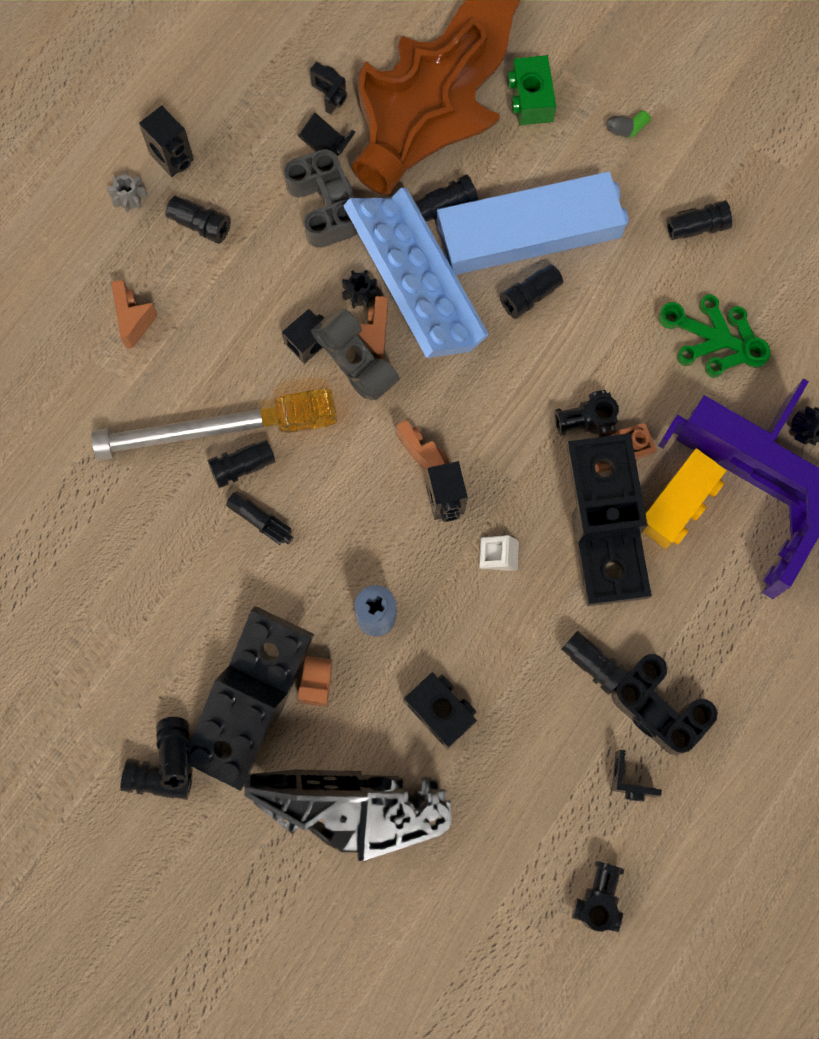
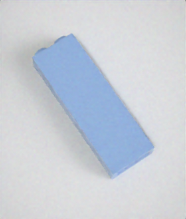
[436,172,628,275]

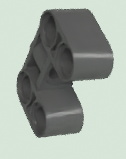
[284,150,358,248]
[311,309,400,400]

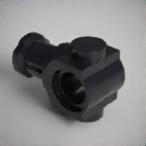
[554,390,619,437]
[571,861,625,932]

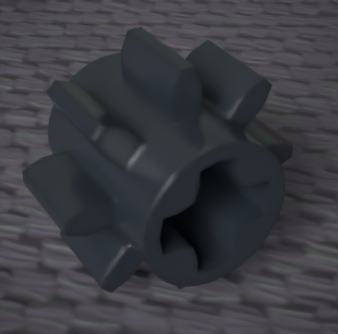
[342,270,378,309]
[791,406,819,446]

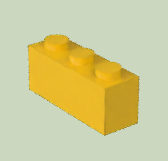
[643,448,727,549]

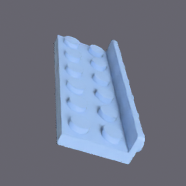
[344,188,488,358]

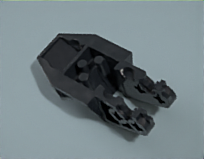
[244,769,452,861]

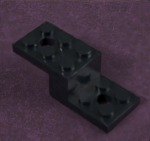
[566,433,652,607]
[187,606,314,791]

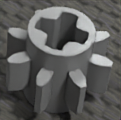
[107,172,147,212]

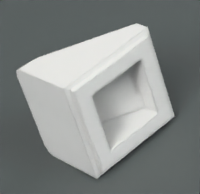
[479,535,519,571]

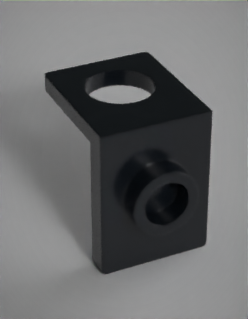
[298,113,356,156]
[611,749,662,802]

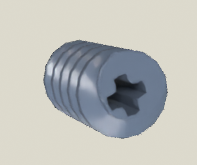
[355,585,396,637]

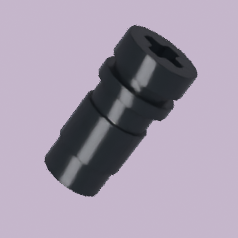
[414,174,479,222]
[166,196,231,244]
[666,200,733,240]
[500,264,563,319]
[207,440,276,489]
[561,631,629,695]
[156,717,190,790]
[120,758,193,800]

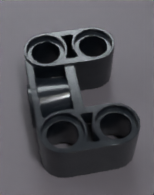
[612,654,718,755]

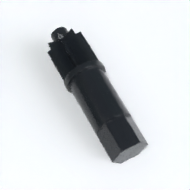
[226,491,294,545]

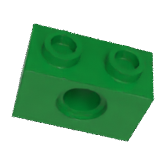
[507,55,557,126]

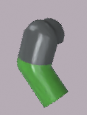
[607,110,651,138]

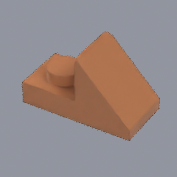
[111,280,157,349]
[357,296,388,359]

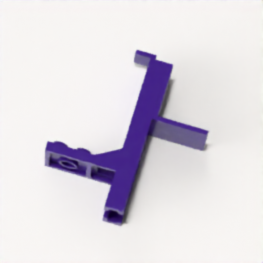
[658,378,819,599]

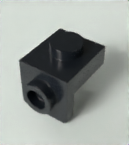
[310,61,347,115]

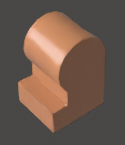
[297,656,332,707]

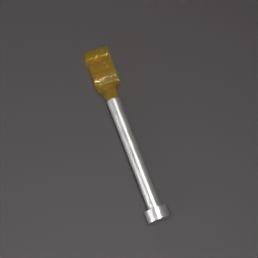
[91,389,337,461]

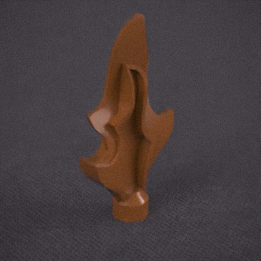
[352,0,522,195]

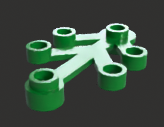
[658,294,771,378]

